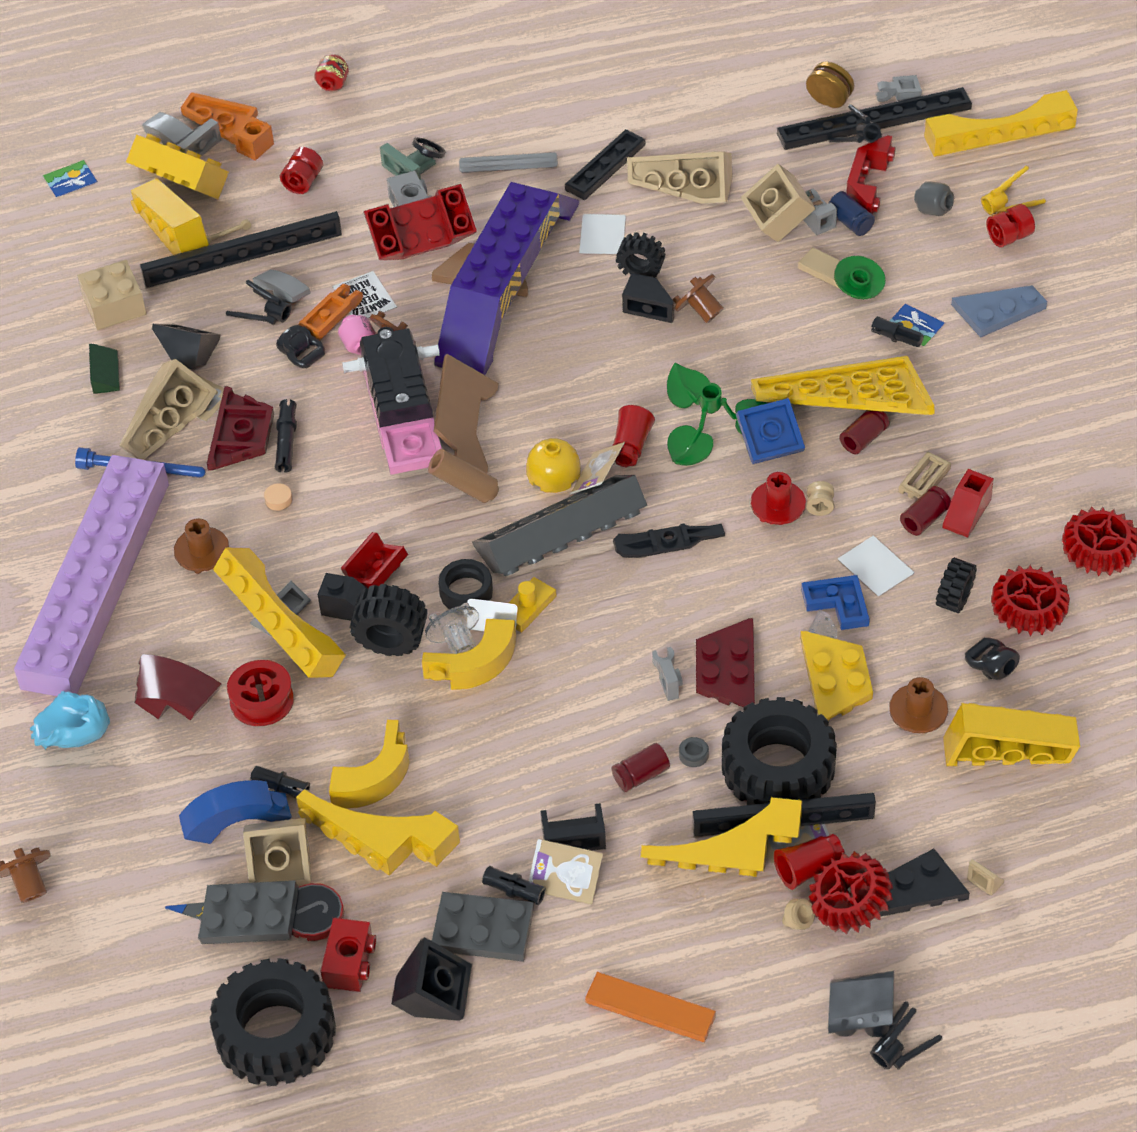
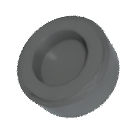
[679,737,709,767]

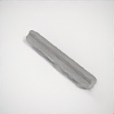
[459,152,558,173]

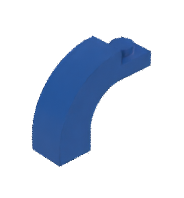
[179,780,292,844]

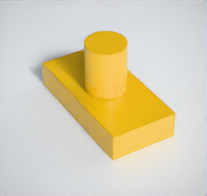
[509,577,557,633]

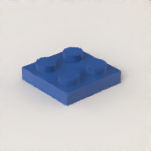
[736,398,805,465]

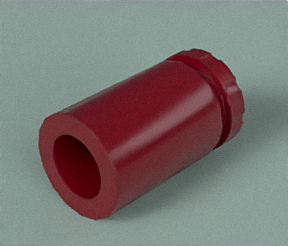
[839,410,890,454]
[900,486,951,536]
[611,743,670,792]

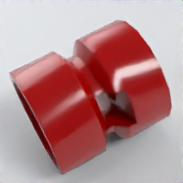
[280,147,323,194]
[986,203,1035,248]

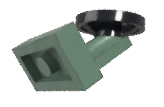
[380,137,446,180]

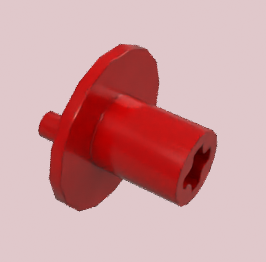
[751,472,806,525]

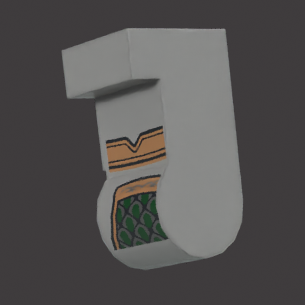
[804,189,837,236]

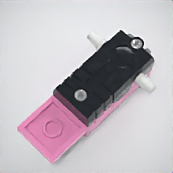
[342,327,442,475]

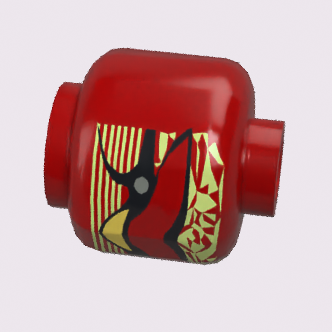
[314,54,349,91]

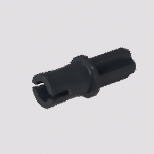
[871,316,924,347]
[250,766,310,798]

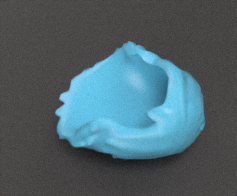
[30,691,110,750]

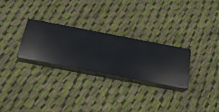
[565,129,645,201]

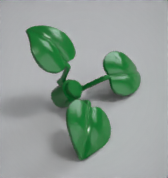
[667,363,768,466]

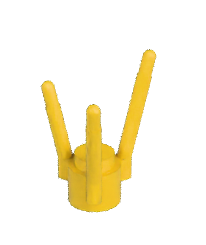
[981,166,1046,215]

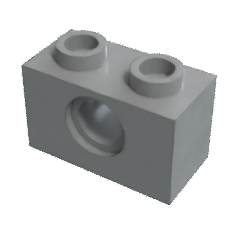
[387,171,432,207]

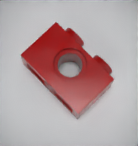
[320,918,376,992]

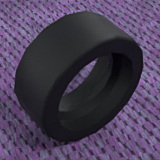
[438,559,493,613]

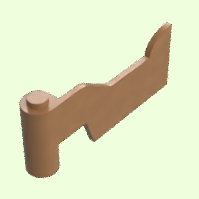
[428,354,499,503]

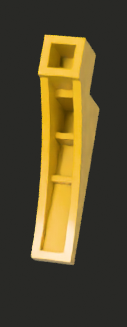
[296,789,460,876]
[640,797,803,877]

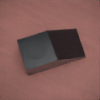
[622,273,674,323]
[317,573,368,621]

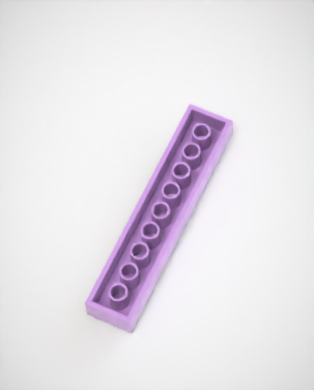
[14,455,169,696]

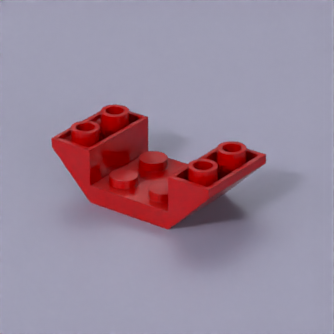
[363,184,477,260]

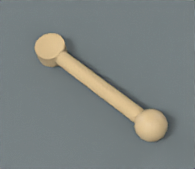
[206,219,252,244]

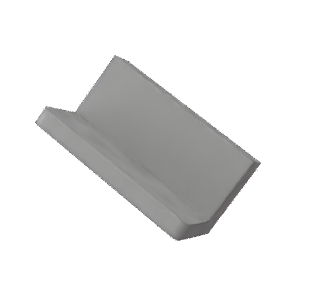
[178,118,221,156]

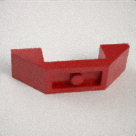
[846,135,896,215]

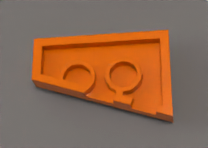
[181,92,258,144]

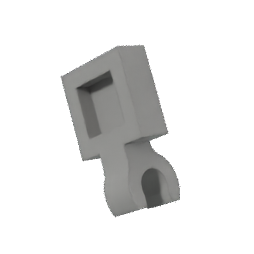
[876,75,922,102]
[652,647,683,701]

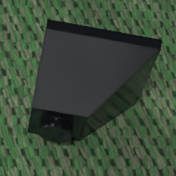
[152,324,221,370]
[391,937,472,1021]

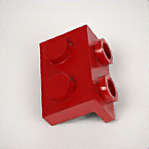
[341,532,408,589]

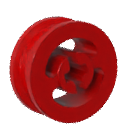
[227,660,294,726]

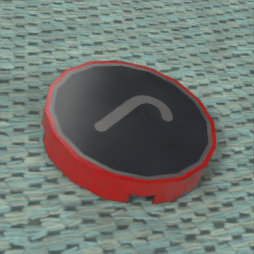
[292,883,344,941]

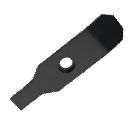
[613,523,725,558]

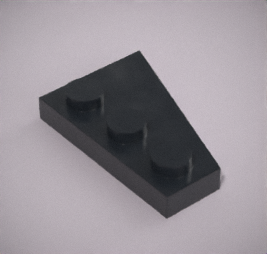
[879,848,970,917]

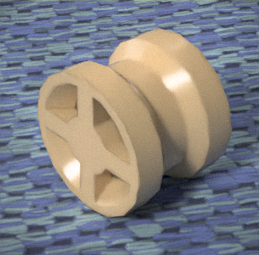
[806,481,834,516]

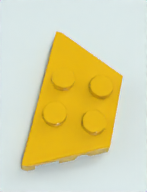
[800,631,873,721]

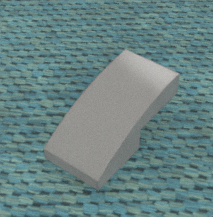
[142,112,194,145]
[253,269,311,302]

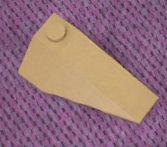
[627,151,733,204]
[119,359,217,460]

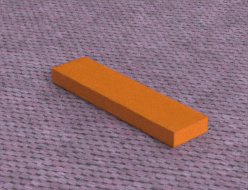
[585,972,716,1043]

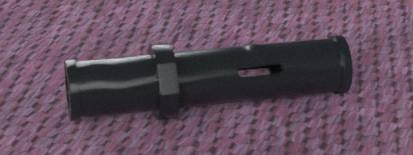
[274,399,297,473]

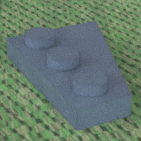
[951,285,1047,338]

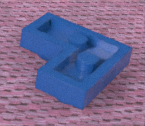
[801,575,870,630]

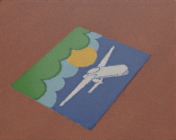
[43,160,97,198]
[890,304,945,346]

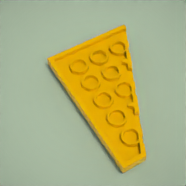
[750,356,935,415]

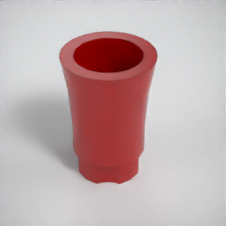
[612,405,655,468]
[774,834,845,890]

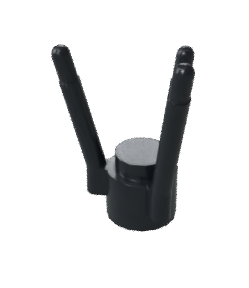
[829,104,882,143]
[226,280,292,325]
[870,1001,943,1070]

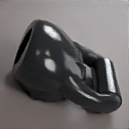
[276,325,325,368]
[965,637,1020,680]

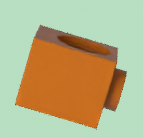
[234,117,274,161]

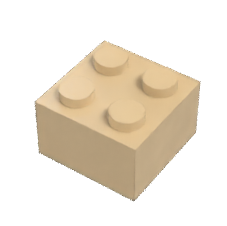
[740,164,816,242]
[77,260,147,330]

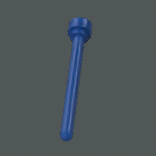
[75,447,206,478]

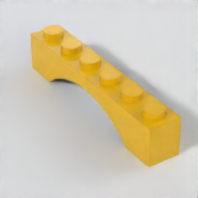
[924,90,1078,157]
[213,547,346,678]

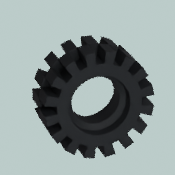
[616,232,666,278]
[936,557,977,613]

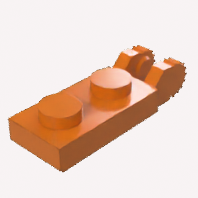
[298,283,363,340]

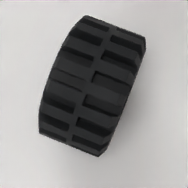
[350,584,428,656]

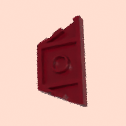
[207,386,274,471]
[696,618,755,708]

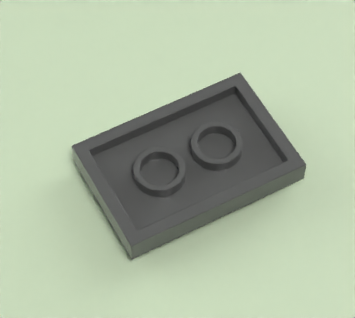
[198,880,299,944]
[432,892,534,962]

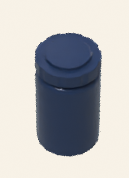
[828,191,875,236]

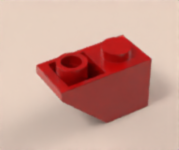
[942,469,994,538]

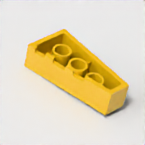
[126,133,229,199]
[130,178,209,255]
[943,703,1080,766]

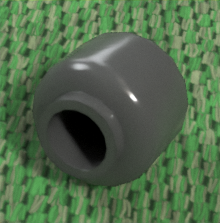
[914,181,954,216]

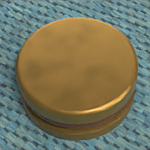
[806,62,855,108]

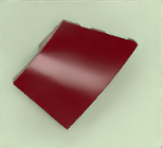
[134,654,222,721]

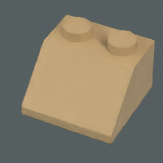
[243,818,311,886]

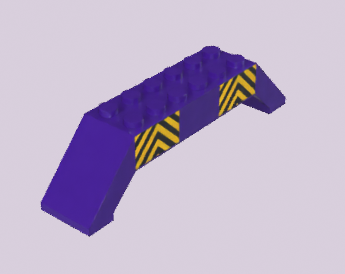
[434,182,579,375]

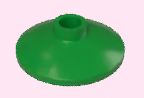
[834,256,886,299]

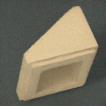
[967,859,1004,896]

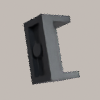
[540,803,606,851]

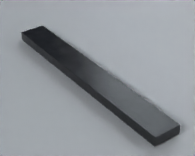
[777,87,972,150]
[140,211,342,288]

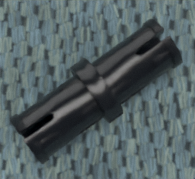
[482,865,546,905]

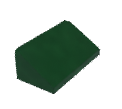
[89,344,120,394]

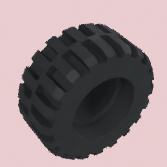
[721,697,837,805]
[210,958,336,1086]

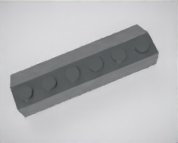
[472,475,648,576]

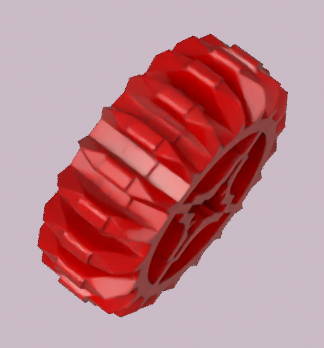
[1062,506,1137,577]
[991,564,1070,637]
[808,851,893,934]

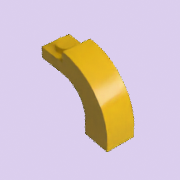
[422,619,516,690]
[329,719,410,809]

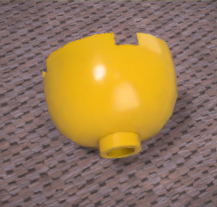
[526,438,581,493]

